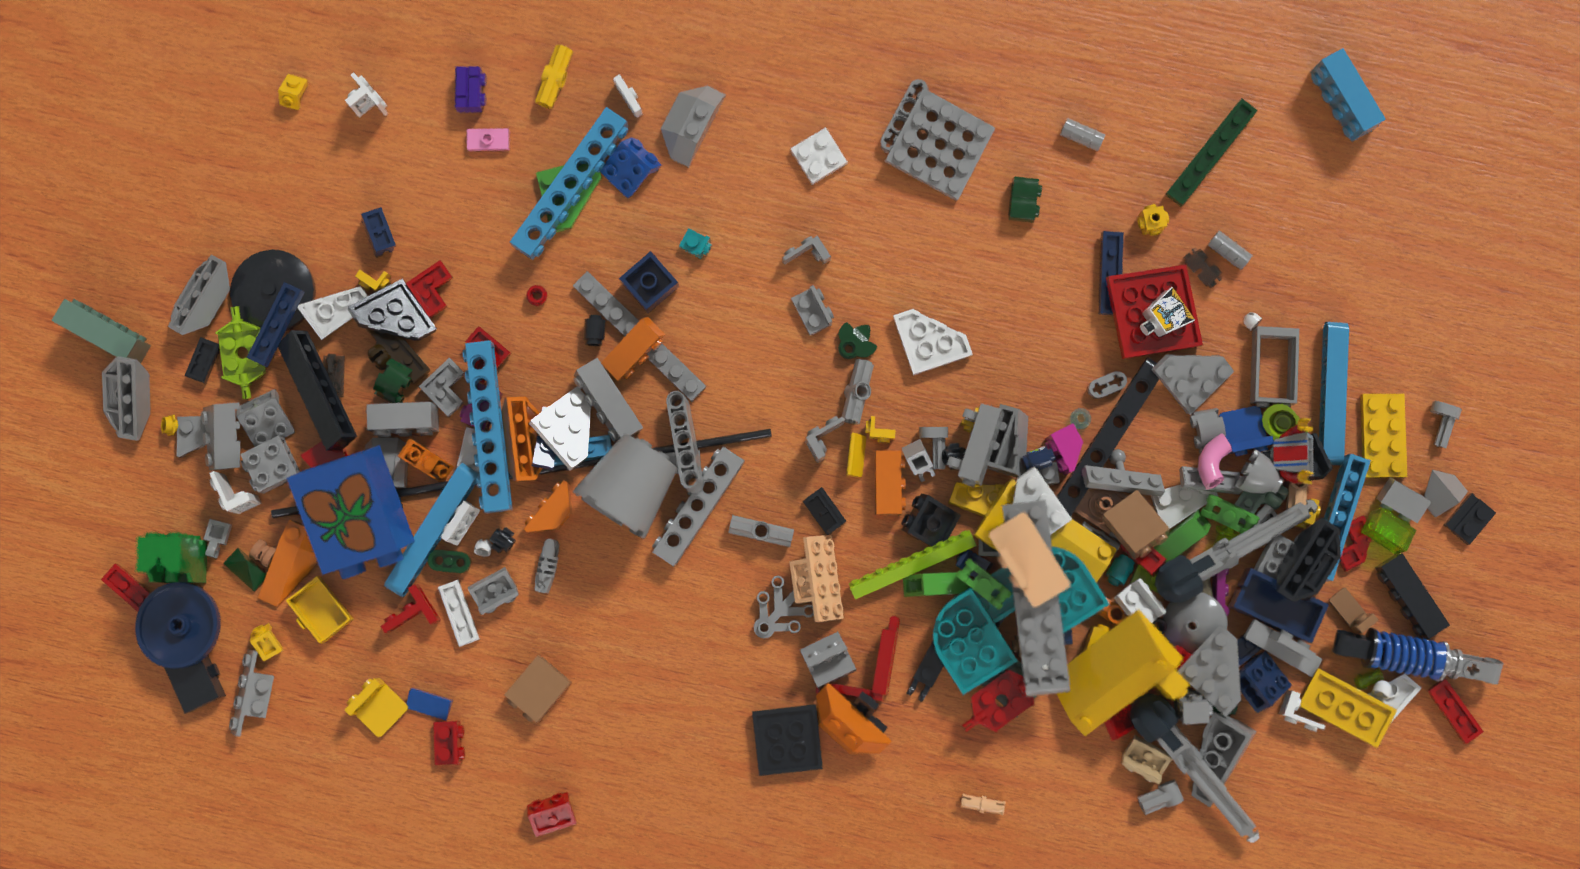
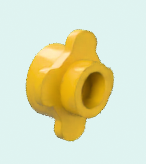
[161,414,178,436]

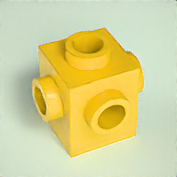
[1137,204,1169,236]

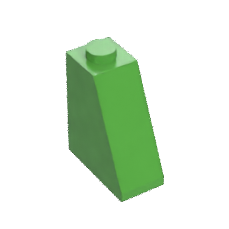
[1154,509,1212,563]
[903,572,969,597]

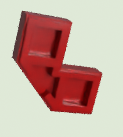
[1339,515,1373,572]

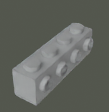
[574,358,643,442]

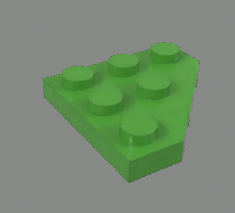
[536,164,602,232]

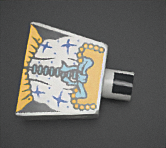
[1140,287,1195,337]

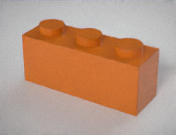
[601,317,666,381]
[875,450,906,515]

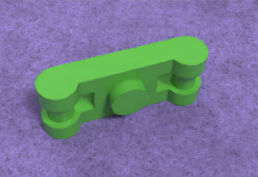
[1200,494,1260,534]
[956,558,1013,610]

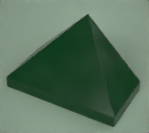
[223,548,267,591]

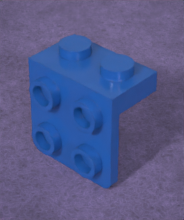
[600,137,662,198]
[1219,406,1274,457]

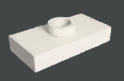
[613,74,643,118]

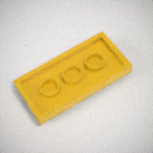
[1360,394,1407,478]
[1299,668,1397,748]

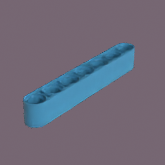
[1319,321,1349,466]
[384,463,480,598]

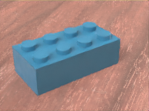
[1310,48,1386,142]

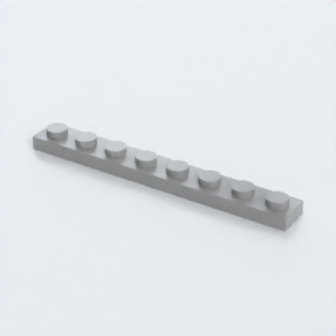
[573,271,706,402]

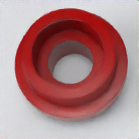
[526,285,547,306]

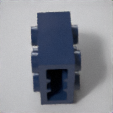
[1239,651,1292,713]

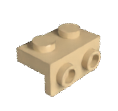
[1121,735,1172,784]

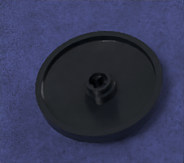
[230,250,316,331]

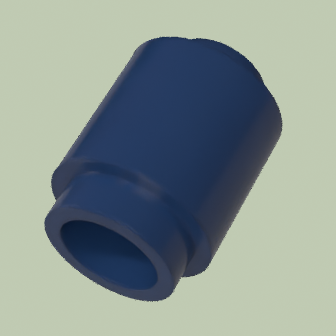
[1022,446,1055,471]

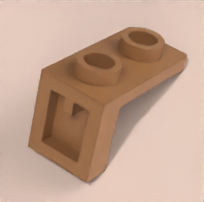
[1329,588,1378,633]

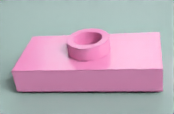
[467,129,509,151]

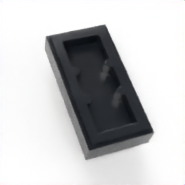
[185,337,220,384]

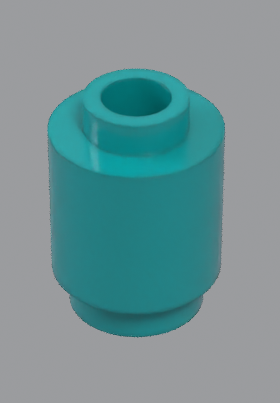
[1105,554,1135,587]

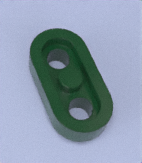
[428,550,471,573]

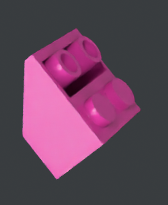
[1044,423,1083,476]

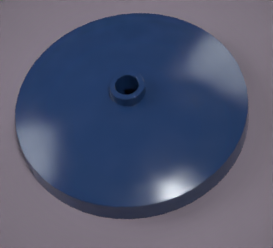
[135,582,221,669]

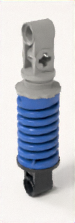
[1332,628,1504,684]

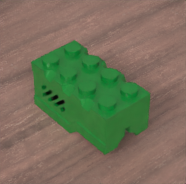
[136,532,208,583]

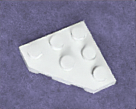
[893,309,973,375]
[529,387,591,471]
[1012,467,1072,535]

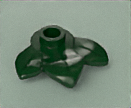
[838,322,877,359]

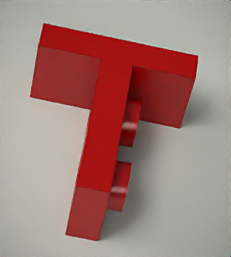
[381,584,441,633]

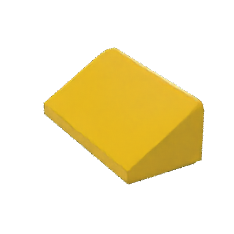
[846,433,866,477]

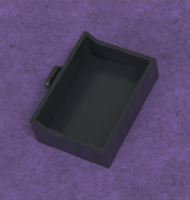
[164,655,226,713]

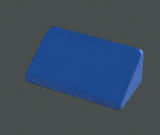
[407,688,453,721]

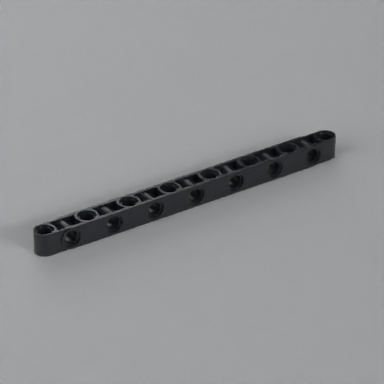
[995,357,1159,628]

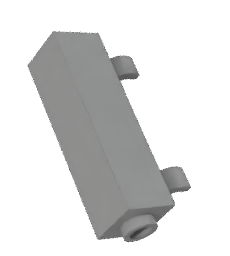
[947,404,1004,487]

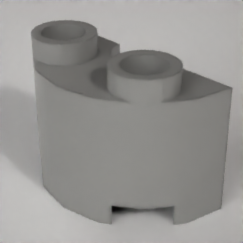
[1190,408,1226,453]

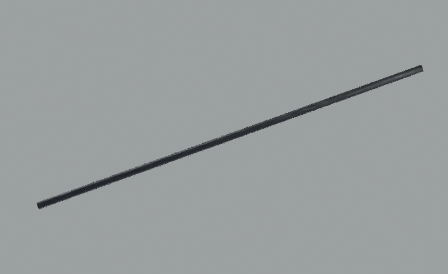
[271,429,772,518]

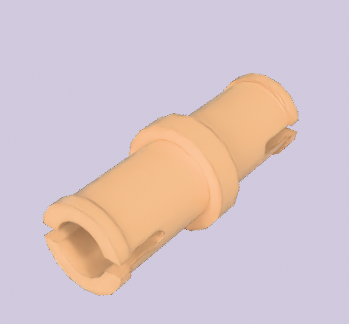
[961,794,1005,815]

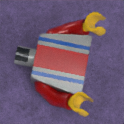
[1262,418,1313,485]

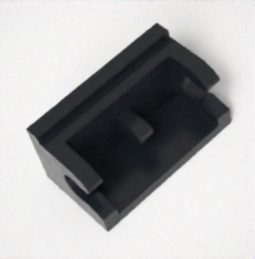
[803,487,847,535]

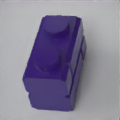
[455,66,487,113]

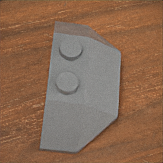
[661,86,726,168]
[168,255,230,335]
[102,356,151,441]

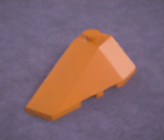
[258,520,318,607]

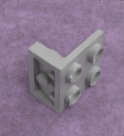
[236,389,295,447]
[805,416,845,463]

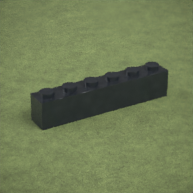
[278,330,357,451]

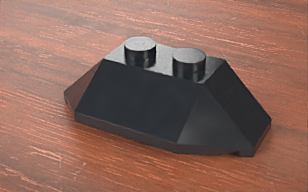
[1276,518,1341,602]

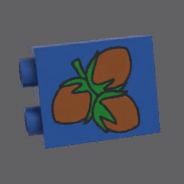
[287,445,415,579]

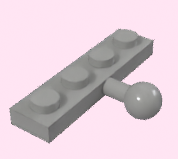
[1082,449,1165,497]

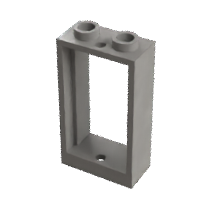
[1250,326,1299,408]

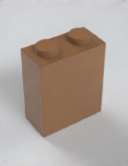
[1103,490,1170,559]
[505,655,572,723]

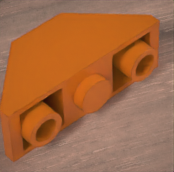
[398,439,454,482]
[524,480,572,533]

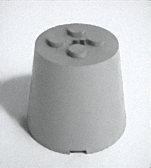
[573,434,678,539]

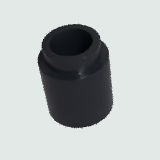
[584,315,605,346]

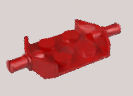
[962,669,1035,733]

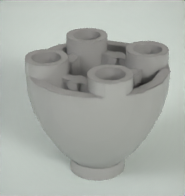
[1235,449,1284,494]

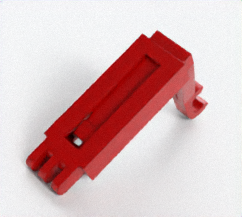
[816,616,900,701]

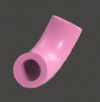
[1198,433,1232,489]

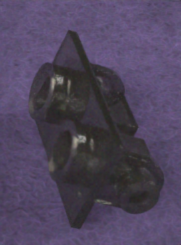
[1183,248,1222,288]
[323,354,345,397]

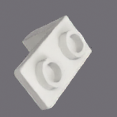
[1279,690,1325,732]

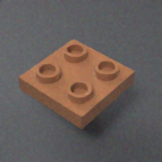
[1074,488,1128,534]

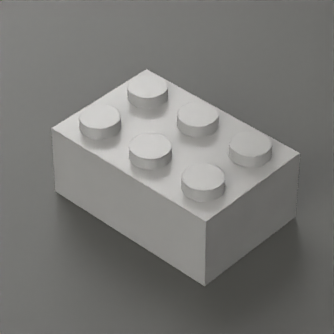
[367,402,439,438]

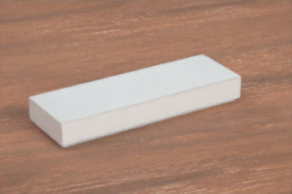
[438,580,480,647]

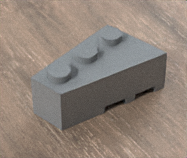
[201,402,240,471]
[987,404,1028,478]

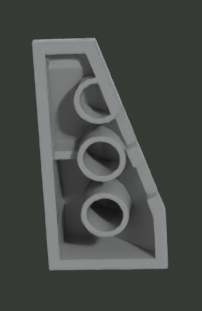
[1191,712,1257,807]

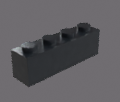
[1375,553,1450,639]

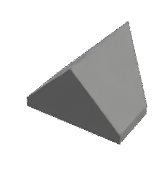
[1424,470,1468,517]

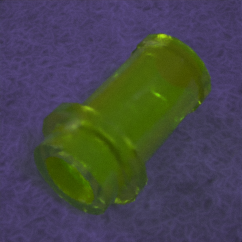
[1354,668,1384,690]

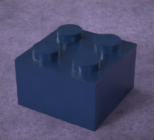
[619,251,679,313]

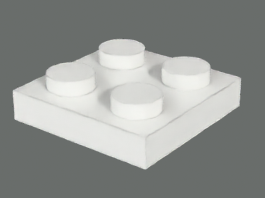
[791,128,847,185]

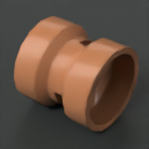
[249,539,276,568]

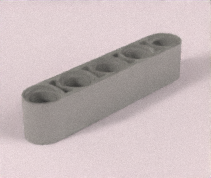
[666,391,704,494]

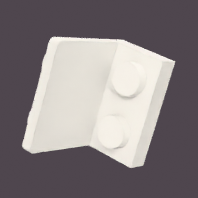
[210,471,262,514]

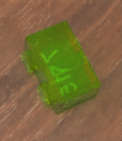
[1361,507,1417,555]

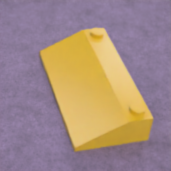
[974,479,1117,583]
[1056,609,1183,736]

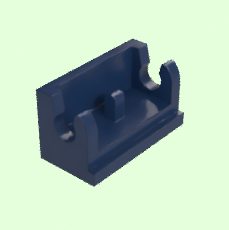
[361,207,396,258]

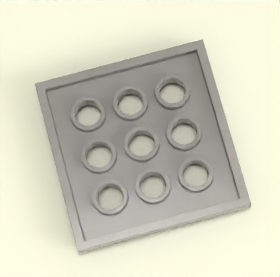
[884,88,995,201]

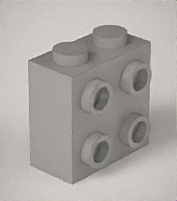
[240,435,300,494]

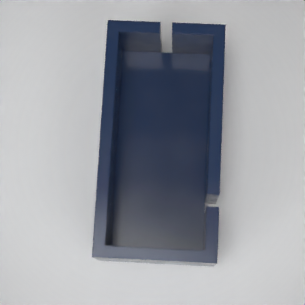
[1228,568,1329,643]

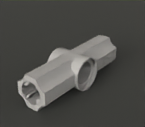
[842,359,874,425]
[728,515,794,547]

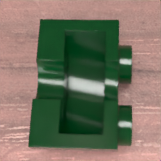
[373,358,413,403]

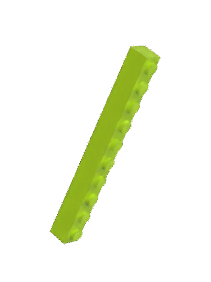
[849,530,977,600]

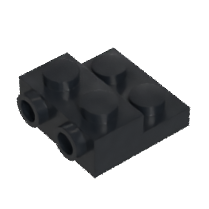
[901,493,961,547]

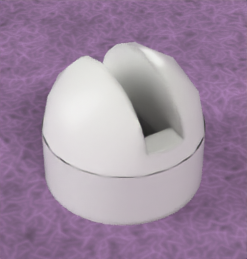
[1243,312,1262,331]
[474,539,492,557]
[1372,680,1391,699]

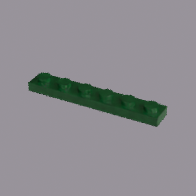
[1165,98,1258,207]

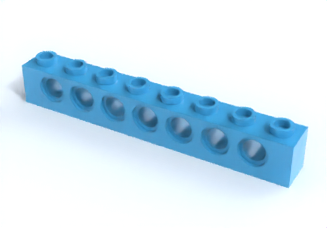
[510,107,629,260]
[463,340,513,513]

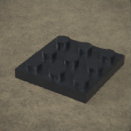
[752,704,823,776]

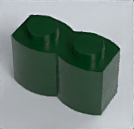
[1008,176,1042,223]

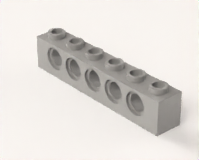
[652,446,745,567]

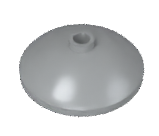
[1163,592,1228,654]

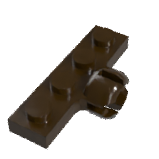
[365,328,430,384]

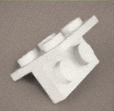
[345,72,388,118]

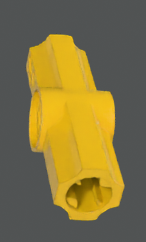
[535,45,573,109]

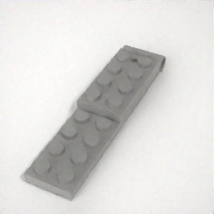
[1002,500,1070,697]

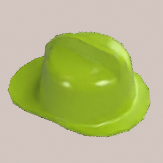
[1262,404,1308,440]

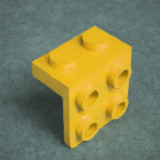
[344,678,408,737]

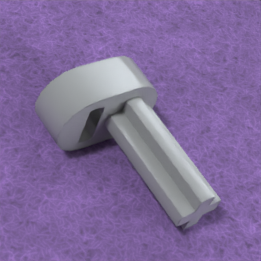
[1430,401,1462,449]
[919,427,948,469]

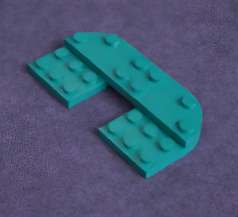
[933,546,1110,695]

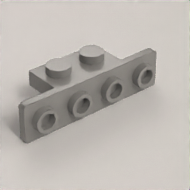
[1244,619,1322,677]
[229,649,274,736]

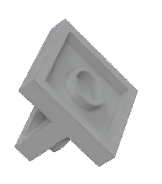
[800,632,857,689]

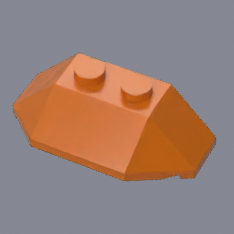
[502,396,543,482]
[816,683,892,754]

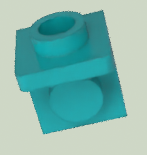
[679,228,712,259]

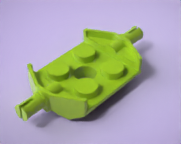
[215,306,266,399]

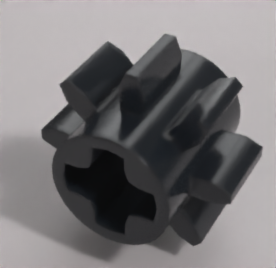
[942,443,966,470]
[489,527,516,553]

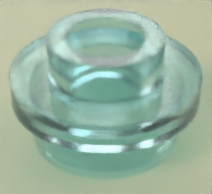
[1070,408,1091,429]

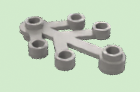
[754,576,814,638]

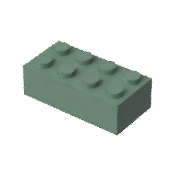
[51,299,151,363]

